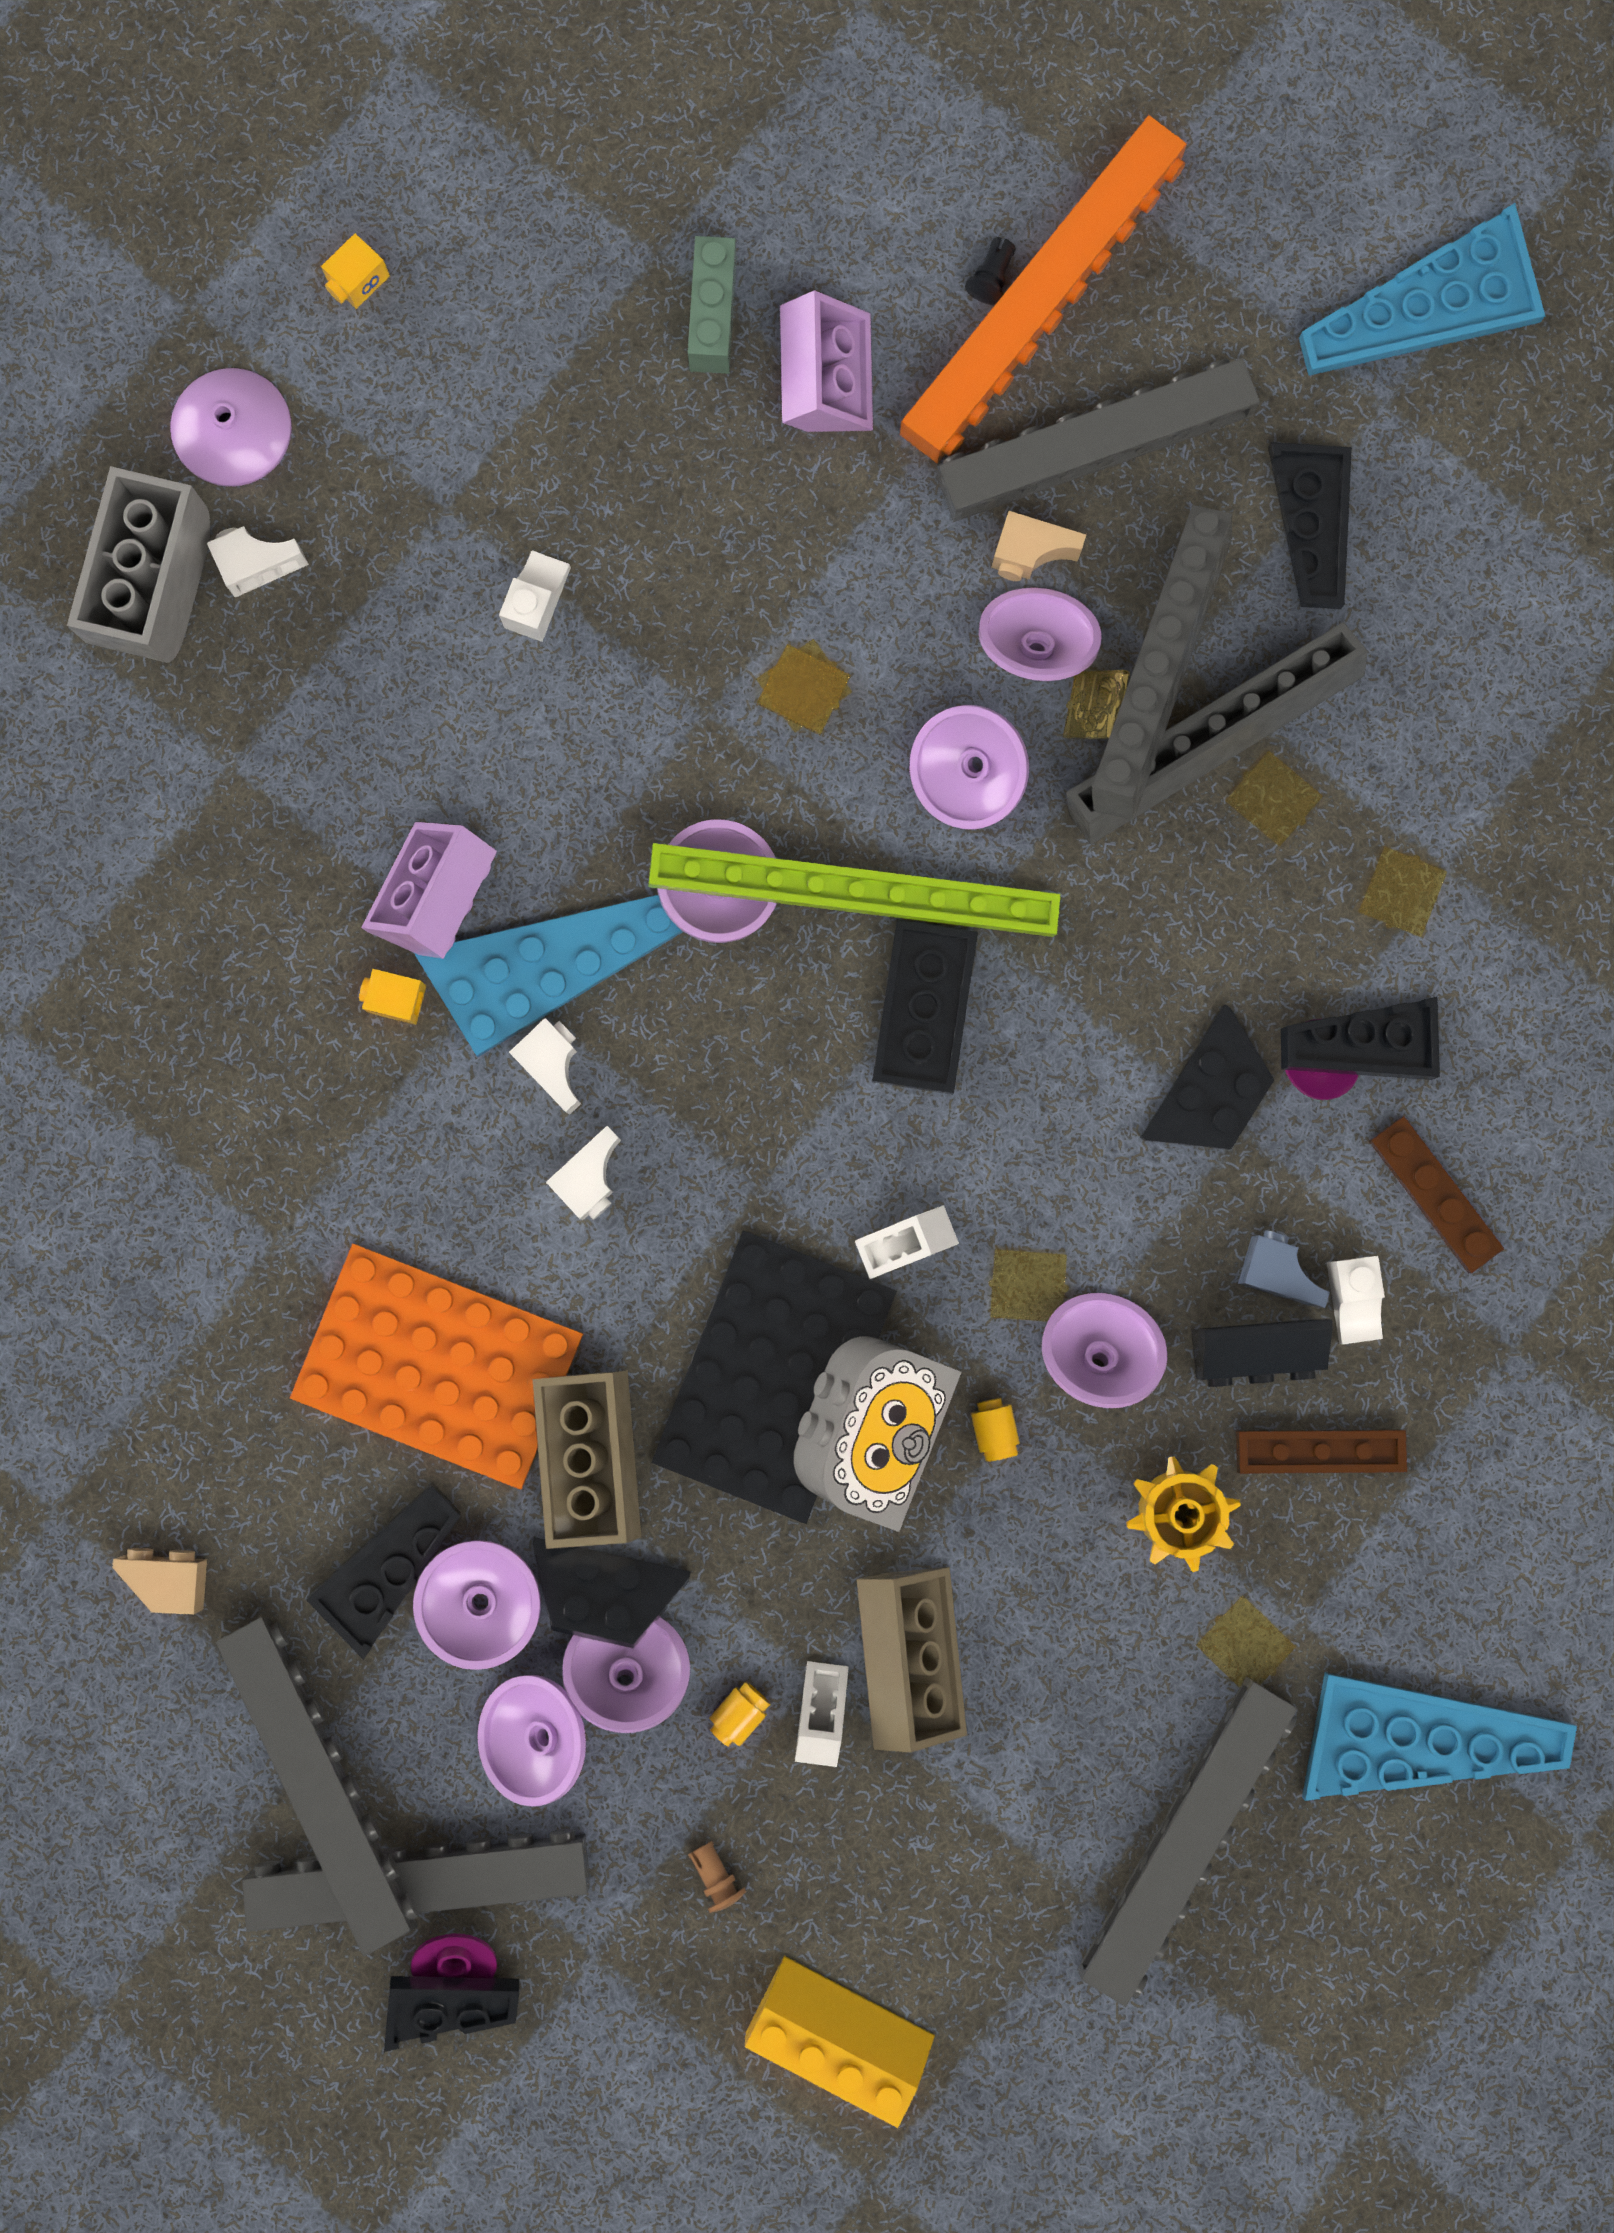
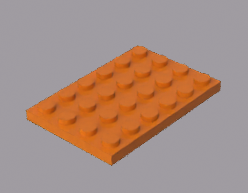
[290,1243,584,1490]

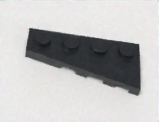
[1268,442,1352,609]
[1280,997,1440,1080]
[306,1483,461,1660]

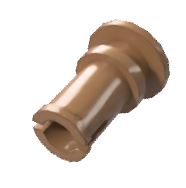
[688,1841,746,1913]

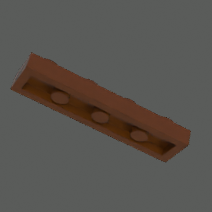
[1369,1116,1504,1274]
[1236,1429,1407,1474]

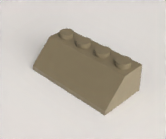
[533,1370,641,1549]
[857,1567,967,1753]

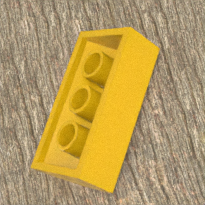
[745,1955,935,2128]

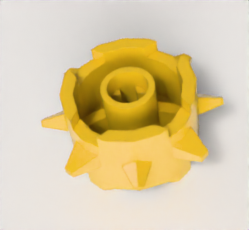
[1126,1456,1241,1572]

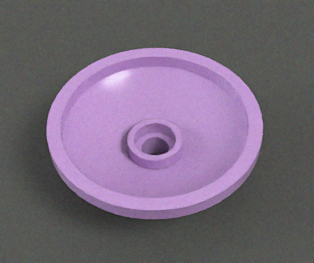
[171,368,292,486]
[979,588,1102,681]
[909,705,1029,829]
[657,820,776,943]
[1042,1293,1167,1408]
[413,1540,541,1670]
[562,1617,690,1733]
[478,1675,586,1807]

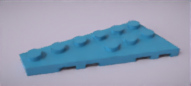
[1299,203,1545,376]
[413,895,684,1057]
[1302,1672,1577,1801]

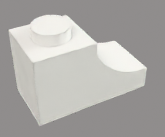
[207,526,309,597]
[499,551,571,642]
[509,1018,581,1115]
[546,1126,621,1220]
[855,1205,959,1279]
[1326,1256,1385,1344]
[795,1661,849,1767]

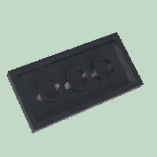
[872,919,978,1095]

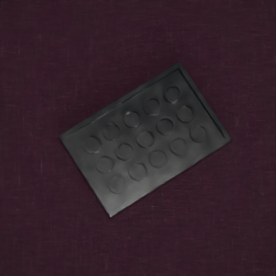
[651,1230,897,1524]

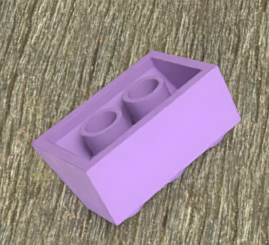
[780,290,873,432]
[361,822,497,959]

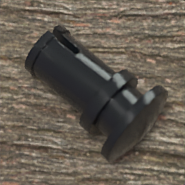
[965,237,1016,305]

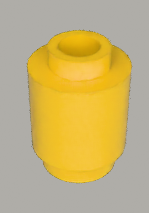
[971,1398,1020,1462]
[709,1682,771,1747]

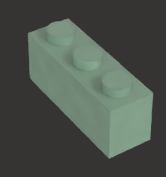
[688,236,737,374]

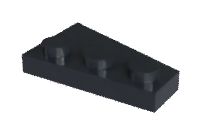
[384,1976,519,2052]

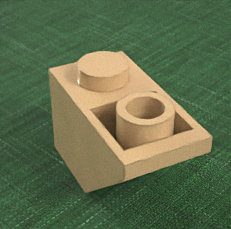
[112,1548,207,1615]

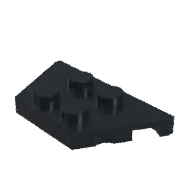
[1140,1004,1274,1150]
[532,1537,691,1649]

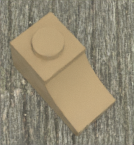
[991,511,1086,581]

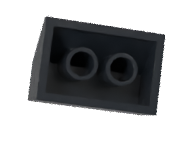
[1191,1319,1333,1387]

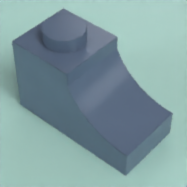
[1238,1230,1330,1308]

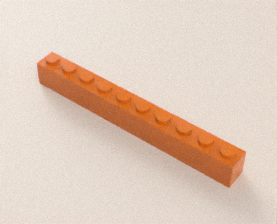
[900,115,1187,464]

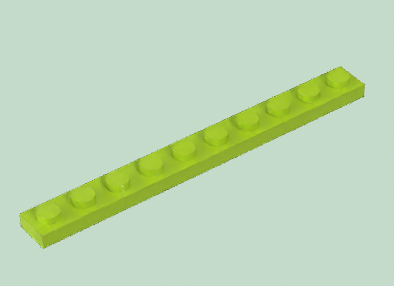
[648,843,1060,937]

